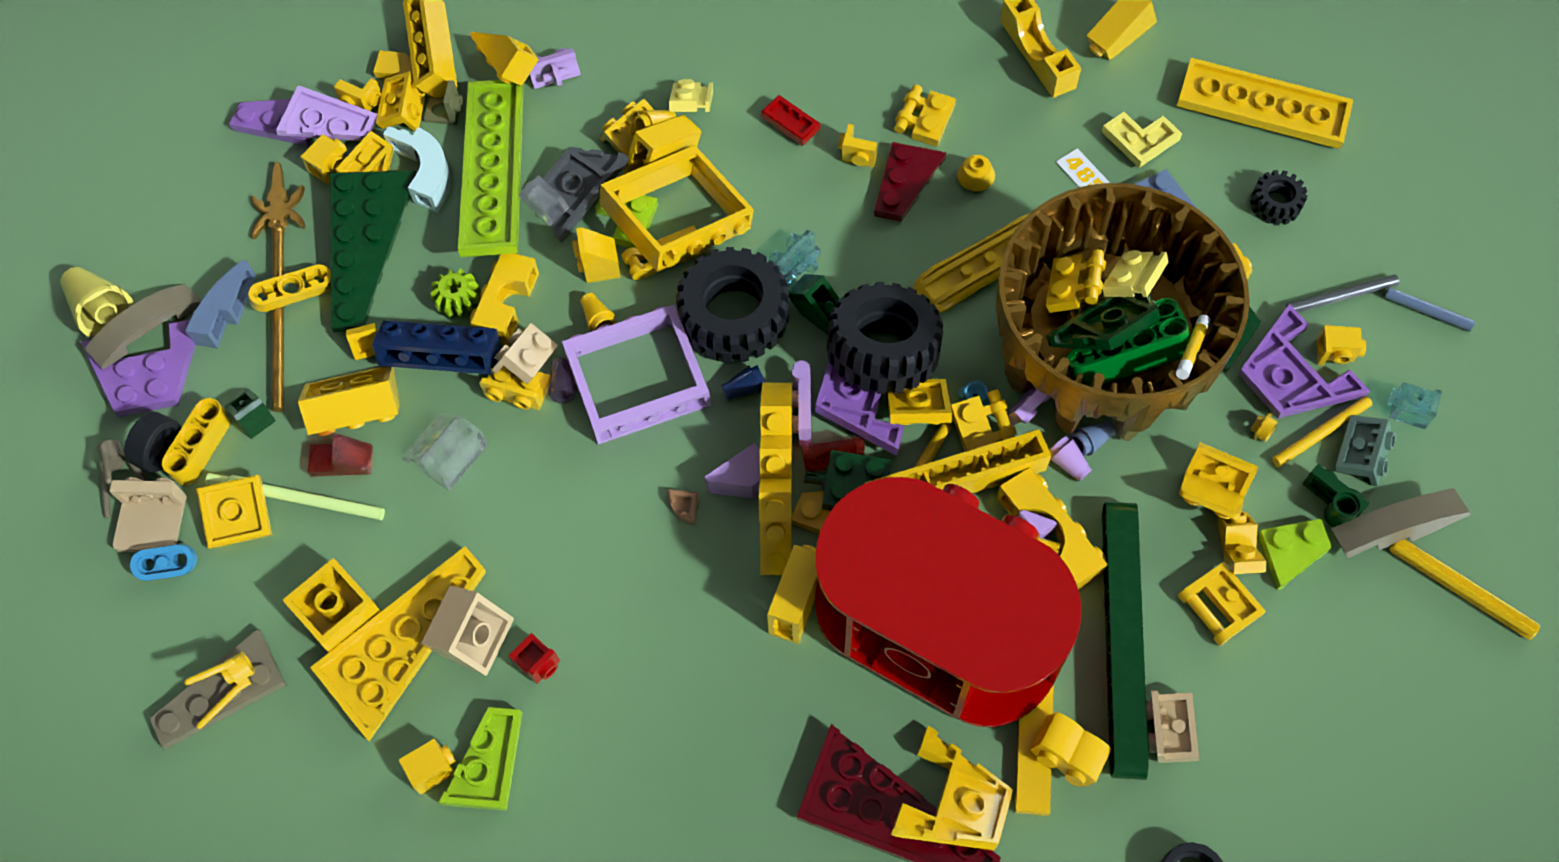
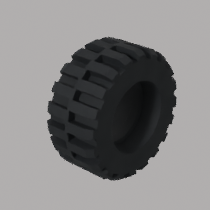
[676,247,789,363]
[827,282,944,394]

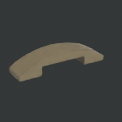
[85,284,201,370]

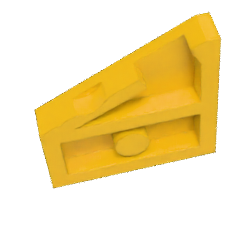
[335,131,394,173]

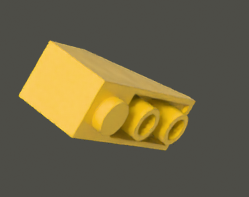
[470,32,539,86]

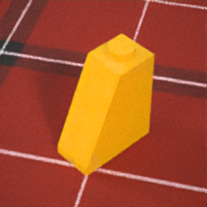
[1086,0,1157,61]
[623,115,702,175]

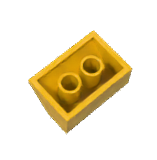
[298,366,400,436]

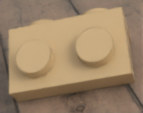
[492,323,558,384]
[1146,690,1199,763]

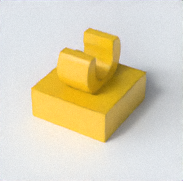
[346,323,378,361]

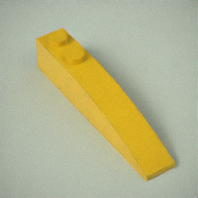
[865,429,1051,493]

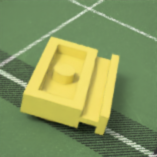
[669,79,713,112]
[1102,250,1168,297]

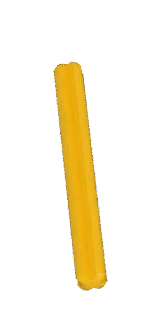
[1389,539,1540,640]

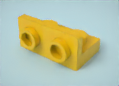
[376,71,426,131]
[599,99,654,157]
[479,361,552,411]

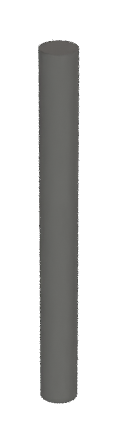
[1286,274,1399,313]

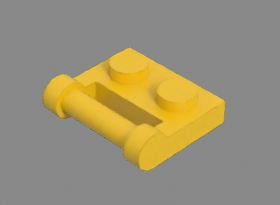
[1178,562,1266,647]

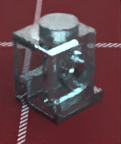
[1387,382,1442,429]

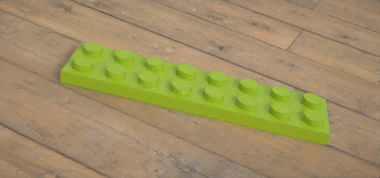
[458,80,524,257]

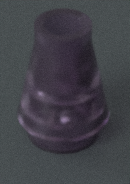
[548,358,578,403]

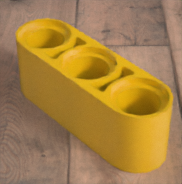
[162,398,231,486]

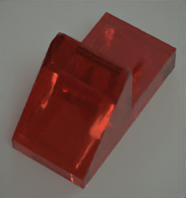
[307,434,373,477]

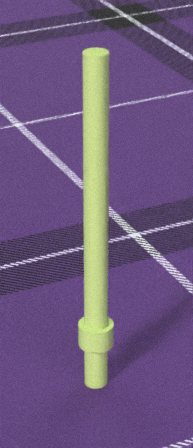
[205,473,385,520]

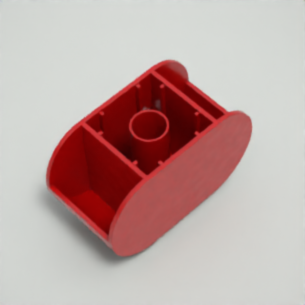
[815,477,1081,727]

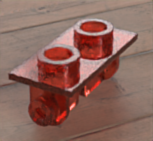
[802,436,865,472]

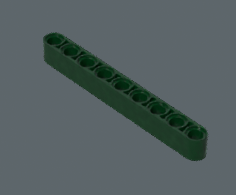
[1102,502,1149,780]

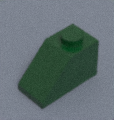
[788,274,840,335]

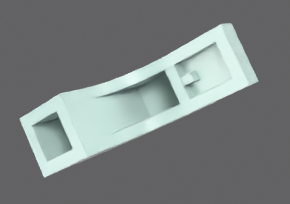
[383,126,451,213]

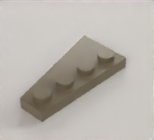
[149,628,286,749]

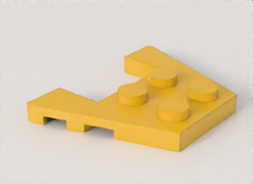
[891,726,1013,850]

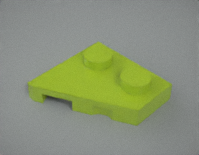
[1258,519,1331,590]

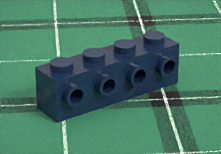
[372,320,501,375]

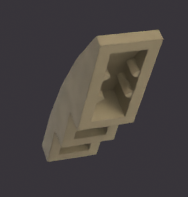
[1331,488,1471,559]

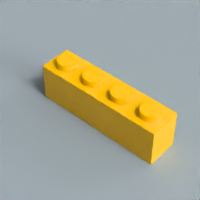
[403,0,458,99]

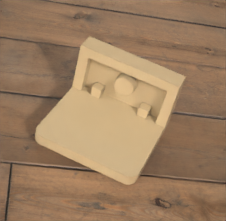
[109,477,187,552]

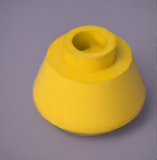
[957,155,995,191]

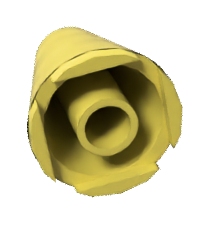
[60,267,134,337]

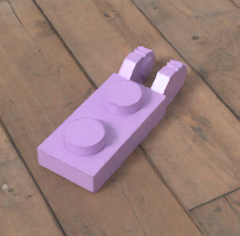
[792,360,811,446]

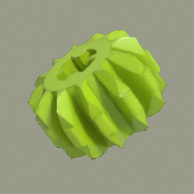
[430,268,481,318]

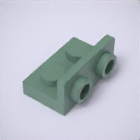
[1335,415,1396,486]

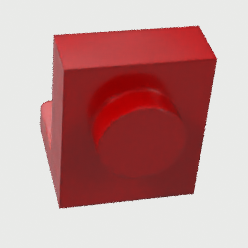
[508,633,560,684]

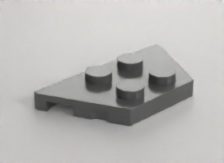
[534,147,629,242]

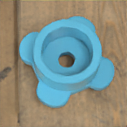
[957,380,991,406]

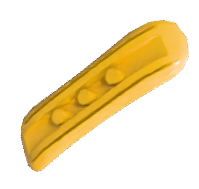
[913,213,1030,313]

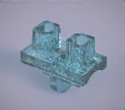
[768,230,821,286]

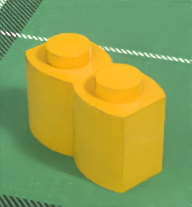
[1030,712,1111,787]

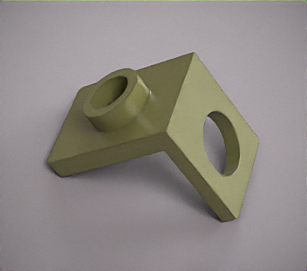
[424,80,463,125]

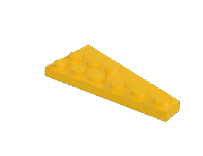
[310,546,486,742]

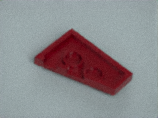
[874,142,947,222]

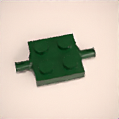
[804,450,892,511]

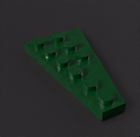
[330,171,417,332]

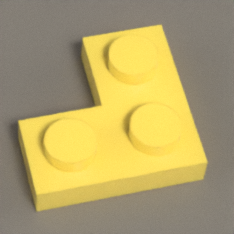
[1102,112,1182,168]

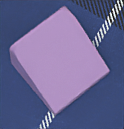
[1018,510,1057,540]

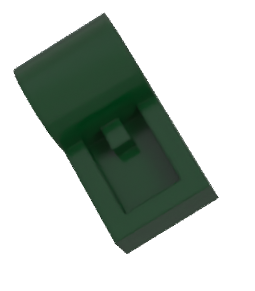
[1302,464,1370,527]

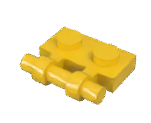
[894,84,956,147]
[1046,249,1106,313]
[951,389,1017,452]

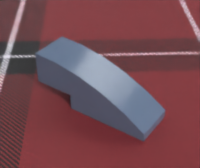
[186,260,256,348]

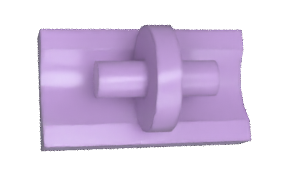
[530,47,581,89]

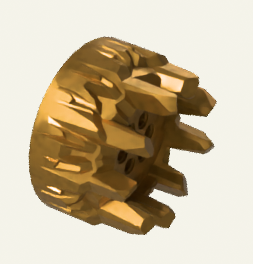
[995,183,1250,441]

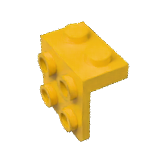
[1179,442,1258,520]

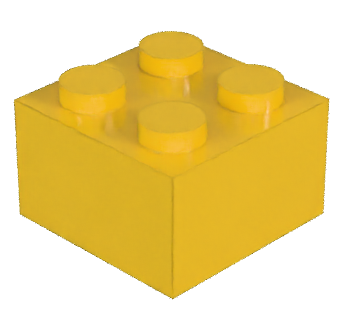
[283,558,381,652]

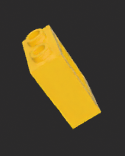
[767,544,818,645]

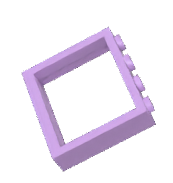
[562,304,711,445]

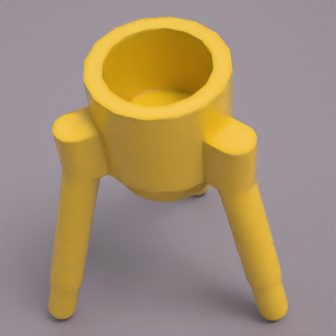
[184,651,255,729]

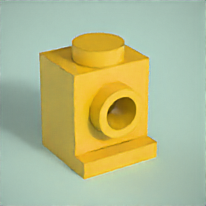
[300,134,347,185]
[1316,325,1366,366]

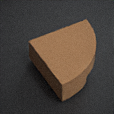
[668,489,699,525]

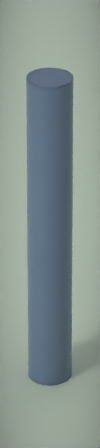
[1384,287,1475,332]

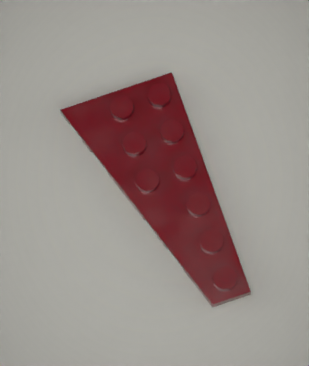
[797,724,1001,862]

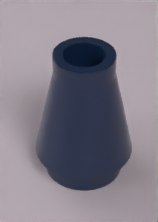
[721,365,766,401]

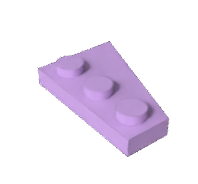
[276,85,377,141]

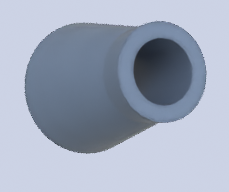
[1070,420,1116,456]

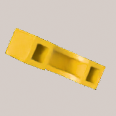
[1000,0,1081,98]
[997,467,1107,590]

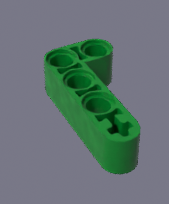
[1066,298,1190,387]

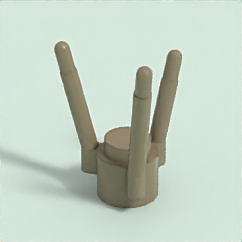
[96,440,148,518]

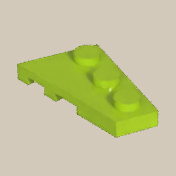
[438,707,523,811]

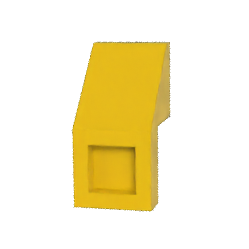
[1217,511,1266,574]

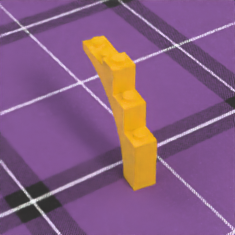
[759,383,792,575]

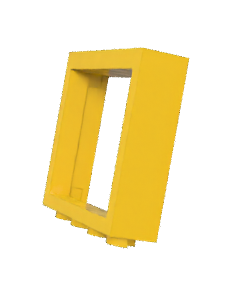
[599,145,754,272]

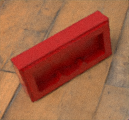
[761,95,821,146]

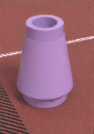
[1049,436,1092,482]

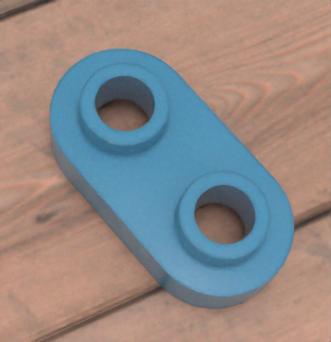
[130,544,197,581]

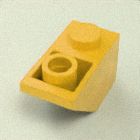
[572,227,621,283]

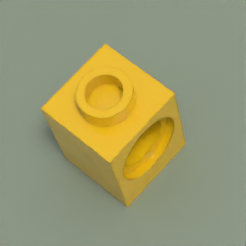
[398,739,456,795]

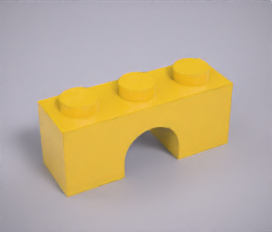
[470,253,539,346]

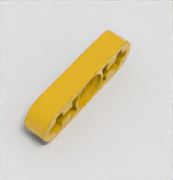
[248,265,331,312]

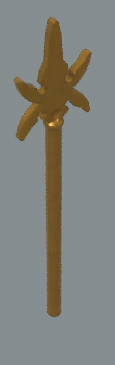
[251,162,305,412]

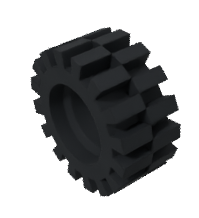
[1250,170,1308,225]

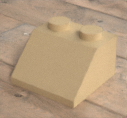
[421,585,514,676]

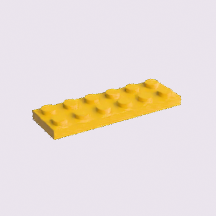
[1177,58,1354,149]

